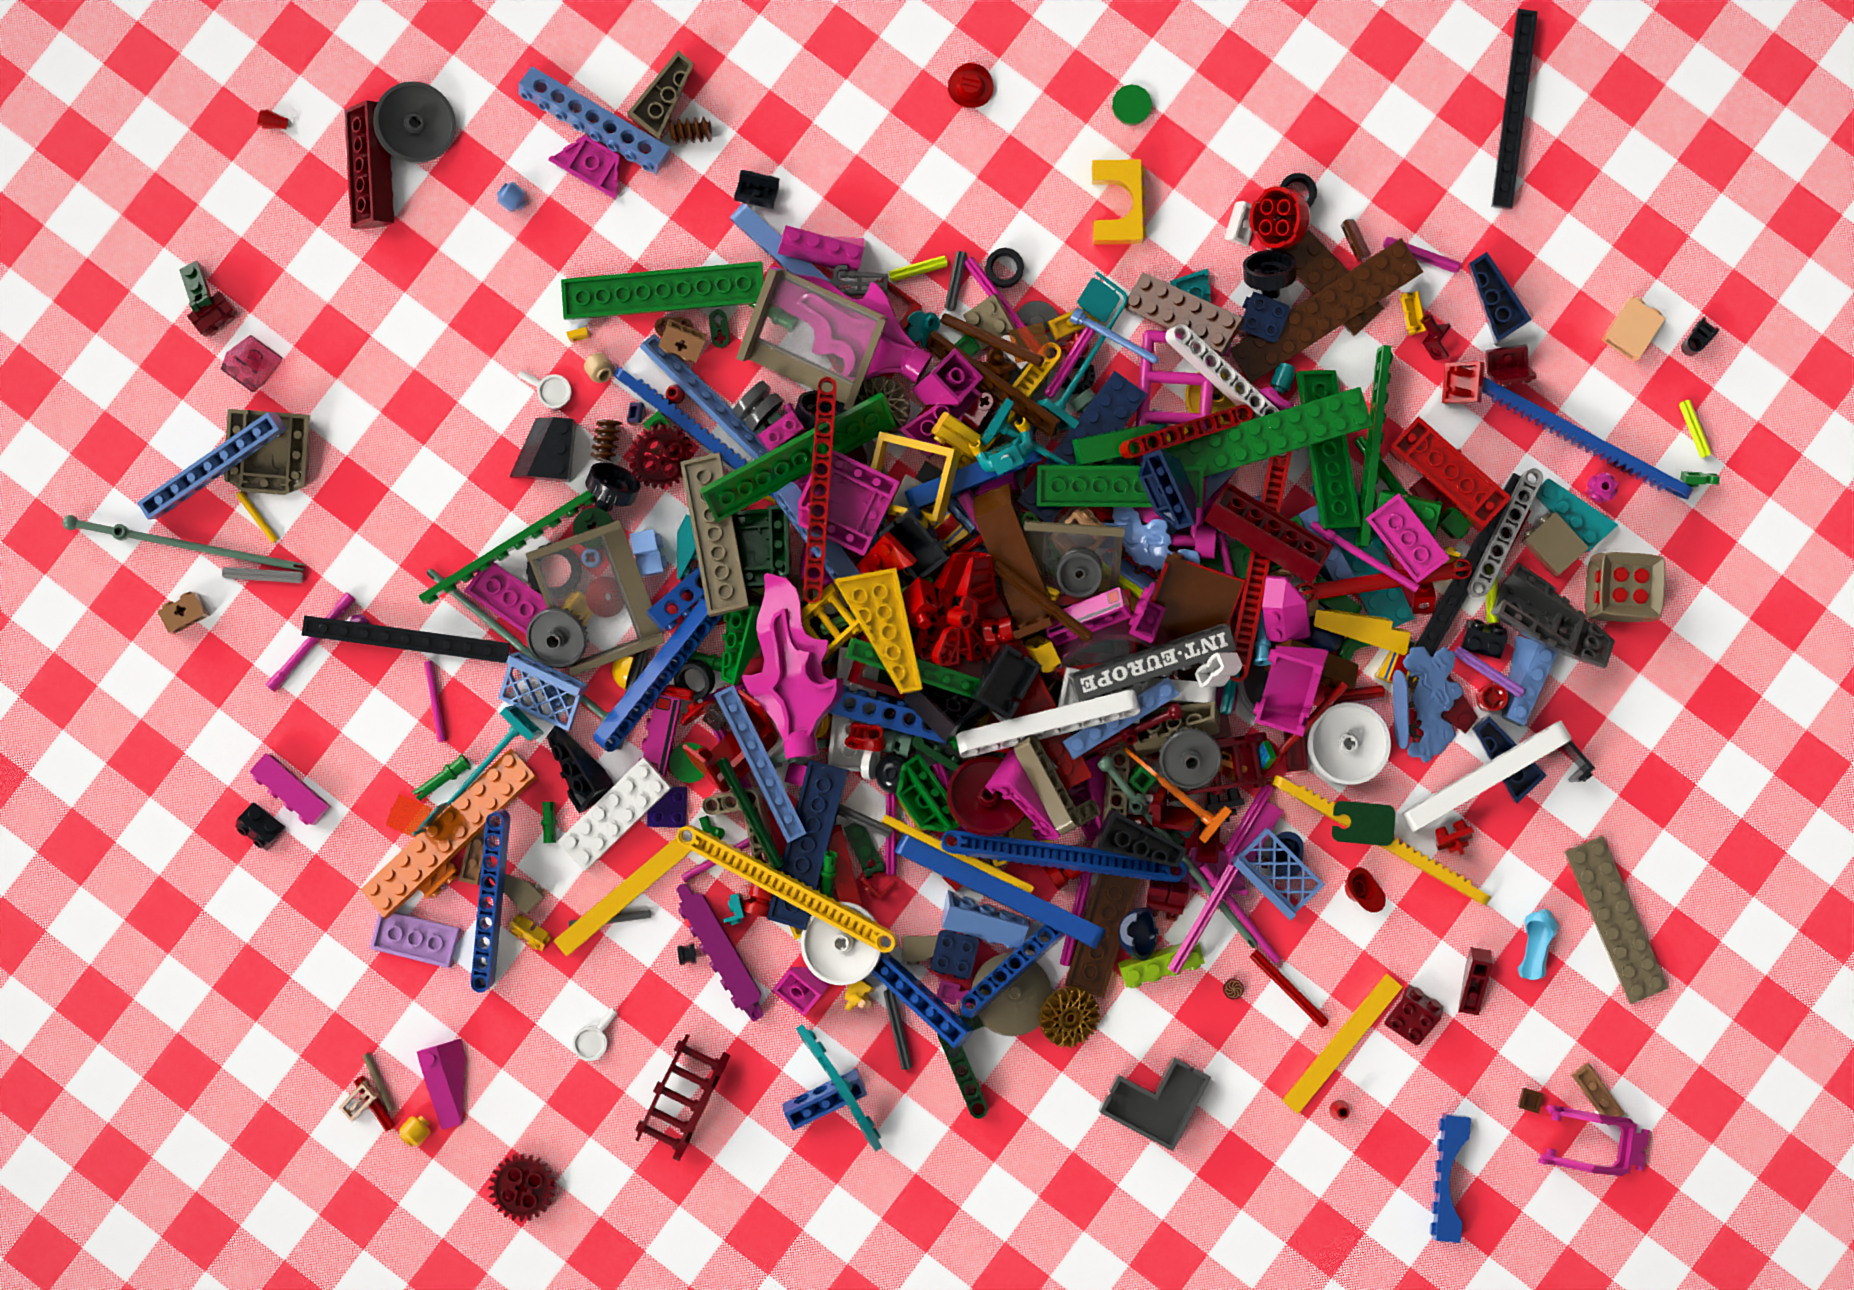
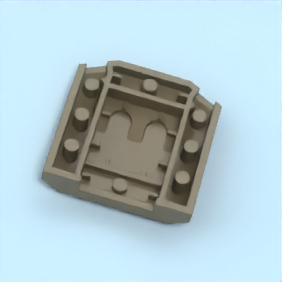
[223,409,311,495]

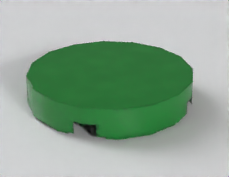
[1111,84,1152,126]
[669,742,705,783]

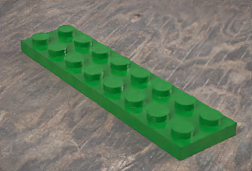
[1296,370,1361,530]
[1036,464,1204,508]

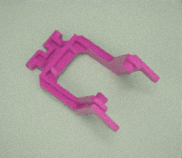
[1538,1105,1650,1176]

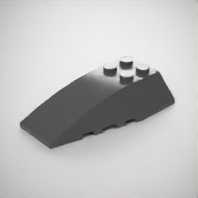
[1490,562,1615,668]

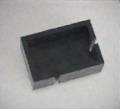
[878,504,953,580]
[970,644,1042,720]

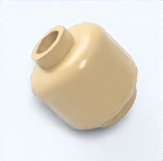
[584,353,614,383]

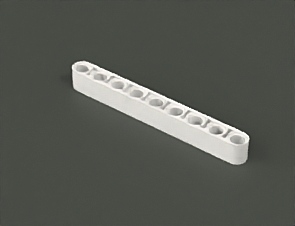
[1166,324,1307,453]
[956,690,1141,757]
[1402,720,1572,832]

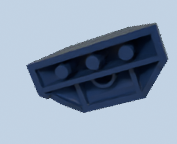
[1139,449,1197,530]

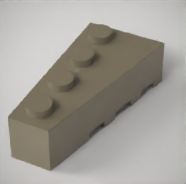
[627,51,694,141]
[1133,701,1221,758]

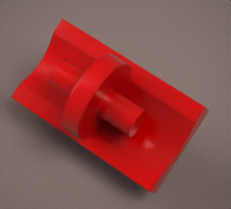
[1435,819,1474,856]

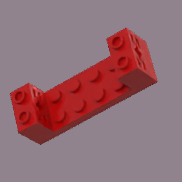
[1389,416,1512,533]

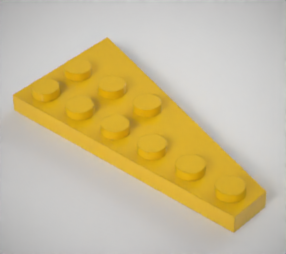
[834,568,922,694]

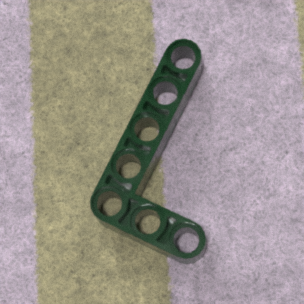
[937,1014,988,1119]

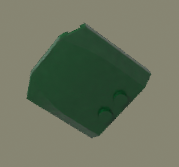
[733,505,791,589]

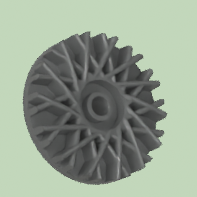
[526,606,589,668]
[1158,726,1222,789]

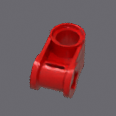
[844,722,886,752]

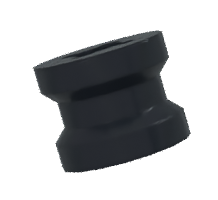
[677,943,697,966]

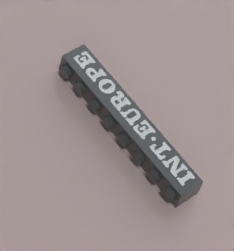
[1068,623,1236,702]

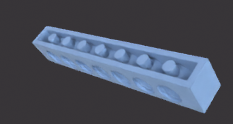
[518,66,670,175]
[137,412,287,520]

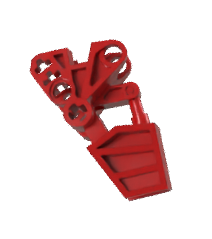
[913,551,997,666]

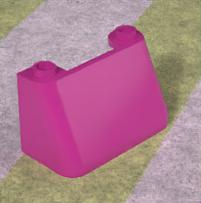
[1253,646,1328,737]
[985,749,1061,841]

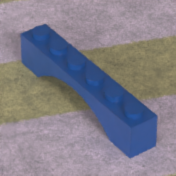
[1429,1113,1471,1243]

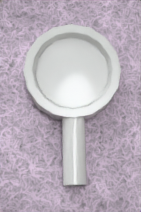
[517,370,572,410]
[861,727,885,780]
[572,1008,618,1061]

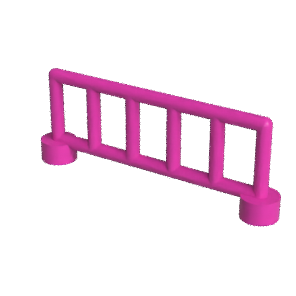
[1134,330,1231,559]

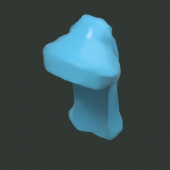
[1517,909,1559,980]

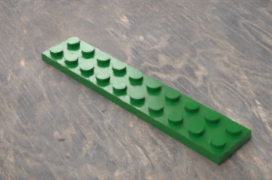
[561,261,764,321]
[1164,386,1373,478]
[700,392,896,523]

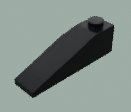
[546,725,614,814]

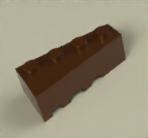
[1265,639,1359,692]

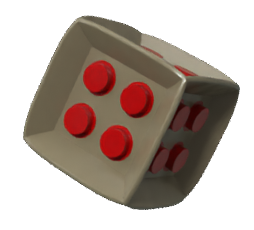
[1585,552,1666,622]

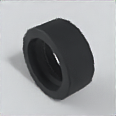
[1280,173,1317,208]
[985,247,1024,288]
[674,660,716,701]

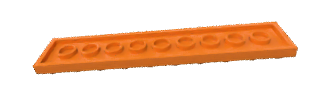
[360,748,538,919]

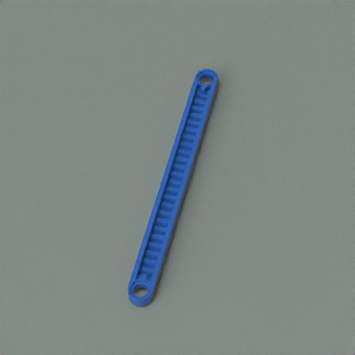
[612,367,778,499]
[1482,377,1693,500]
[940,830,1187,882]

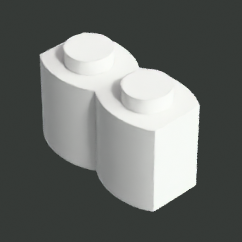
[1195,653,1242,687]

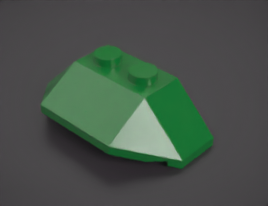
[896,754,960,832]

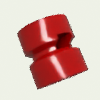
[982,616,1016,646]
[1476,684,1508,712]
[1044,866,1082,890]
[743,883,773,917]

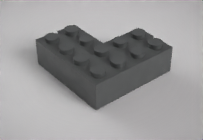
[1098,1056,1211,1151]

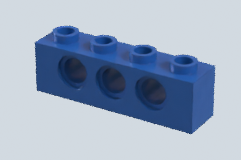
[647,567,705,632]
[782,1068,868,1130]

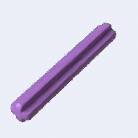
[1454,646,1526,698]

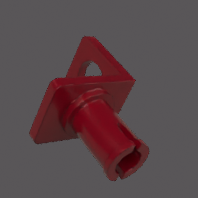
[1420,313,1451,360]

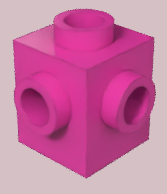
[1585,472,1618,503]

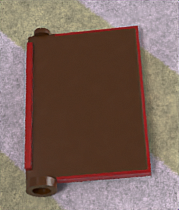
[1135,551,1245,682]

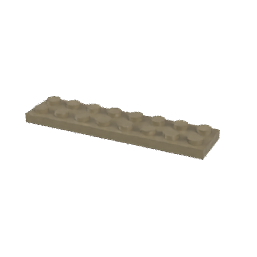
[680,452,750,617]
[1563,836,1668,1004]

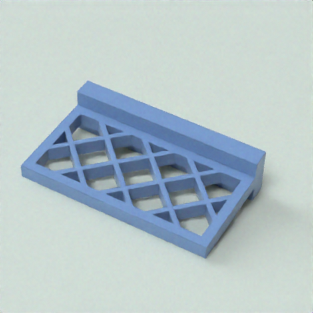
[498,652,589,731]
[1231,827,1325,921]

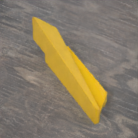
[1313,609,1411,655]

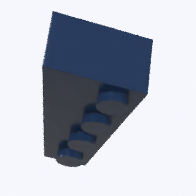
[1467,252,1532,344]
[1472,715,1547,804]

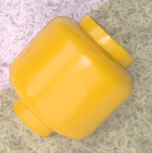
[399,1116,430,1148]

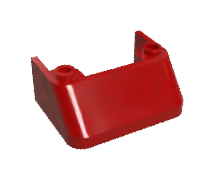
[682,690,778,792]

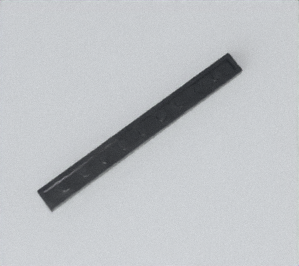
[1491,9,1538,210]
[1415,473,1531,657]
[301,615,510,663]

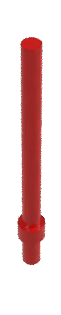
[1261,681,1349,775]

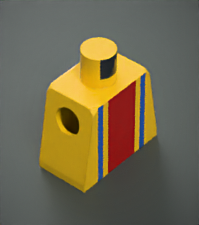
[932,509,973,551]
[1374,641,1417,691]

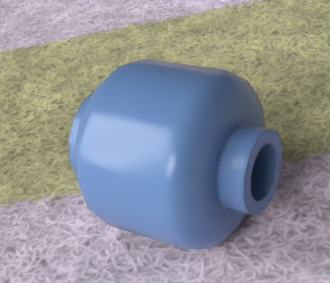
[496,182,527,212]

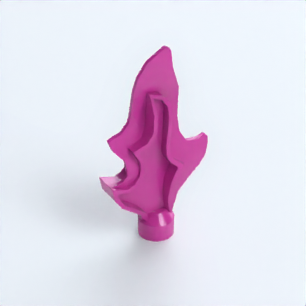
[772,266,933,383]
[742,573,843,759]

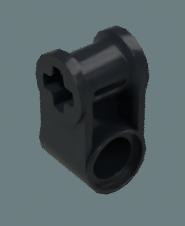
[1681,316,1720,356]

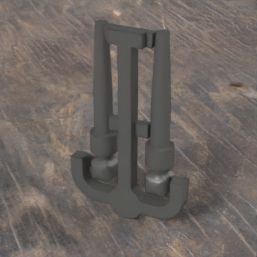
[830,265,888,297]

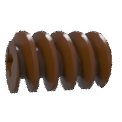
[670,116,712,145]
[590,419,622,464]

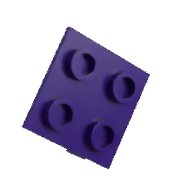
[647,786,687,828]

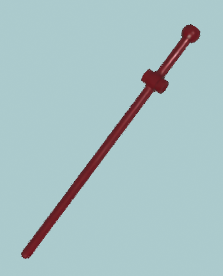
[1082,704,1184,758]

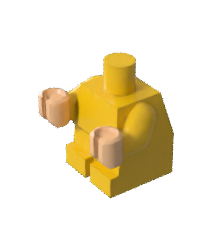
[844,979,877,1012]

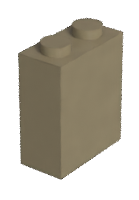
[1521,512,1589,577]

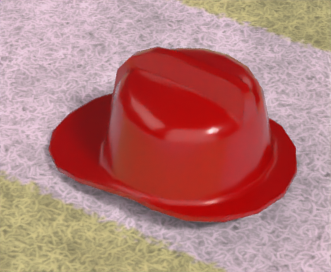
[1344,867,1386,913]

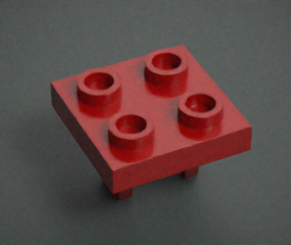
[1441,361,1485,404]

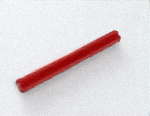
[1250,950,1329,1028]

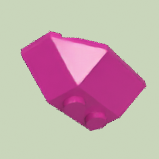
[1262,576,1311,644]

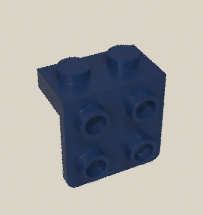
[1237,291,1290,343]
[930,930,979,979]

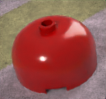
[1249,186,1311,249]

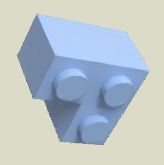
[629,529,668,577]

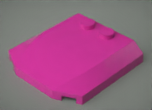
[798,450,900,557]

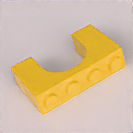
[1091,159,1147,245]

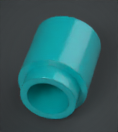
[1270,363,1296,394]

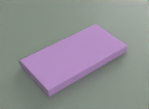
[369,912,461,968]

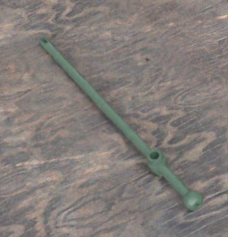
[62,515,306,571]
[426,569,610,722]
[1097,756,1258,948]

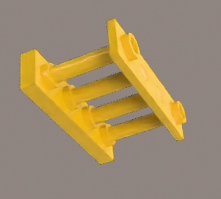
[802,583,863,663]

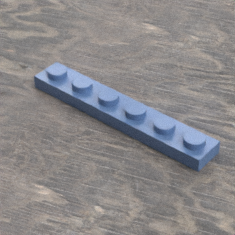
[1062,677,1180,760]

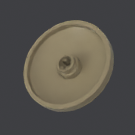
[971,953,1052,1037]

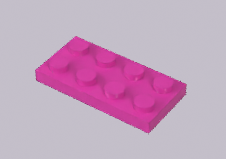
[1366,493,1450,583]
[464,562,547,634]

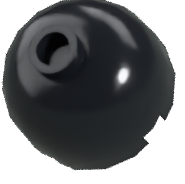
[875,754,910,794]

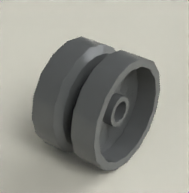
[732,380,784,432]
[1056,547,1103,598]

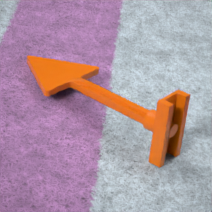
[1123,747,1232,843]

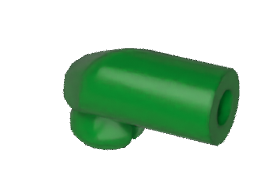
[699,815,725,840]

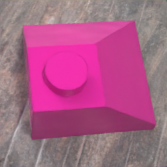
[772,967,830,1016]

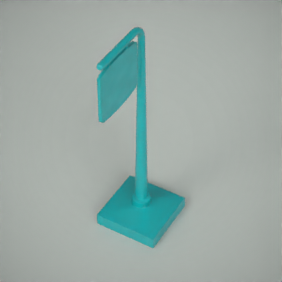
[1035,271,1128,432]
[980,398,1141,465]
[412,705,544,836]

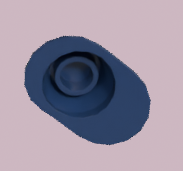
[1270,831,1304,880]

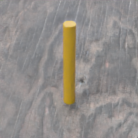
[236,491,279,544]

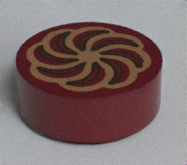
[1223,979,1244,1000]

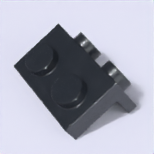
[734,170,780,209]
[1460,619,1508,659]
[235,802,286,851]

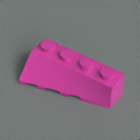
[778,225,864,272]
[899,387,983,460]

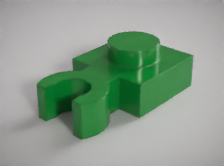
[1680,471,1720,487]

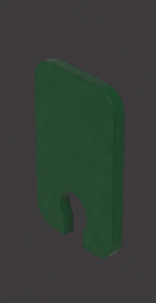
[1331,801,1396,846]

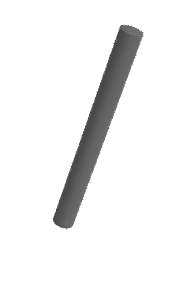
[568,910,651,927]

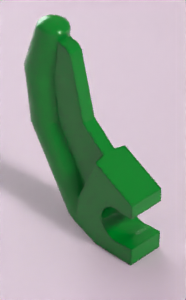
[1338,637,1371,661]

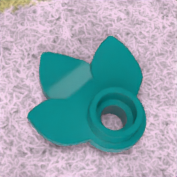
[907,311,940,348]

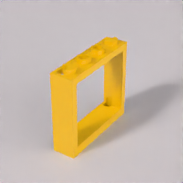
[870,431,961,526]

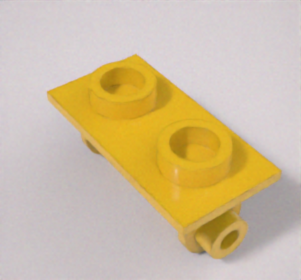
[1399,291,1426,336]
[508,914,551,951]

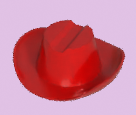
[947,63,994,108]

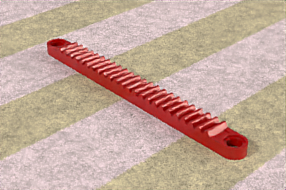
[1230,451,1292,682]

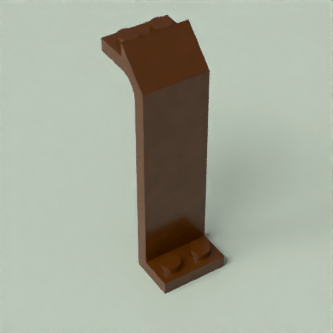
[973,482,1060,640]

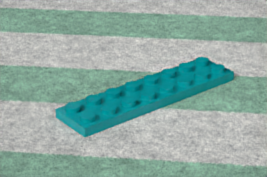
[1310,485,1415,627]

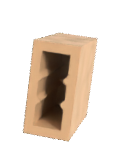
[1600,296,1665,362]

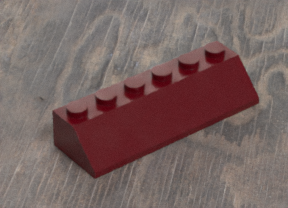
[344,100,395,229]
[1204,482,1334,584]

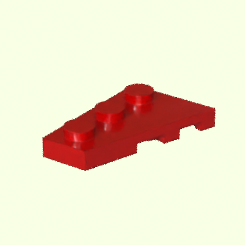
[856,531,918,574]

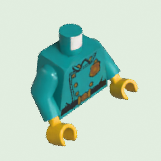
[969,417,1033,475]

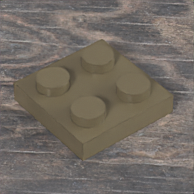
[963,294,1017,350]

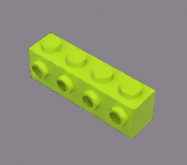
[1118,942,1205,988]

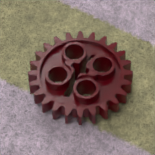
[628,423,694,489]
[488,1153,557,1222]

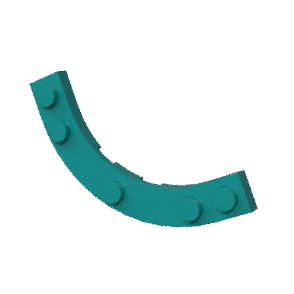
[796,1024,882,1152]

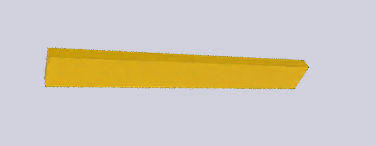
[882,814,1034,894]
[554,837,692,957]
[1281,974,1403,1114]

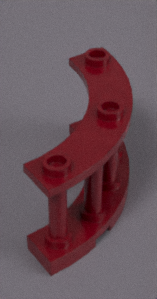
[1152,732,1274,803]
[635,1034,731,1162]

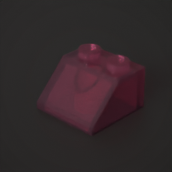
[220,335,283,393]

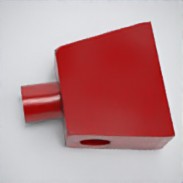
[902,577,938,629]

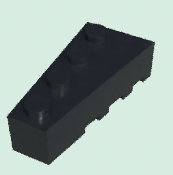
[1091,811,1187,868]

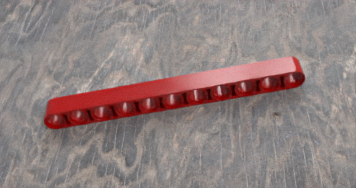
[803,377,837,605]

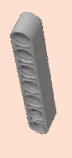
[1467,468,1543,598]

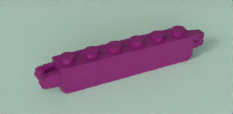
[676,883,764,1022]

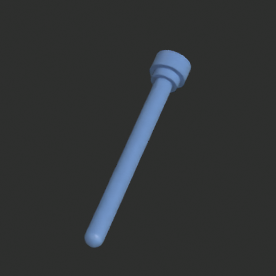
[1070,307,1159,364]

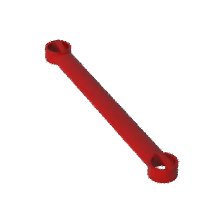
[1296,559,1472,603]

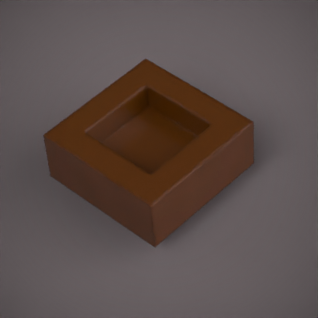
[1517,1087,1544,1114]

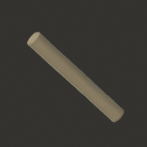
[362,1052,395,1112]

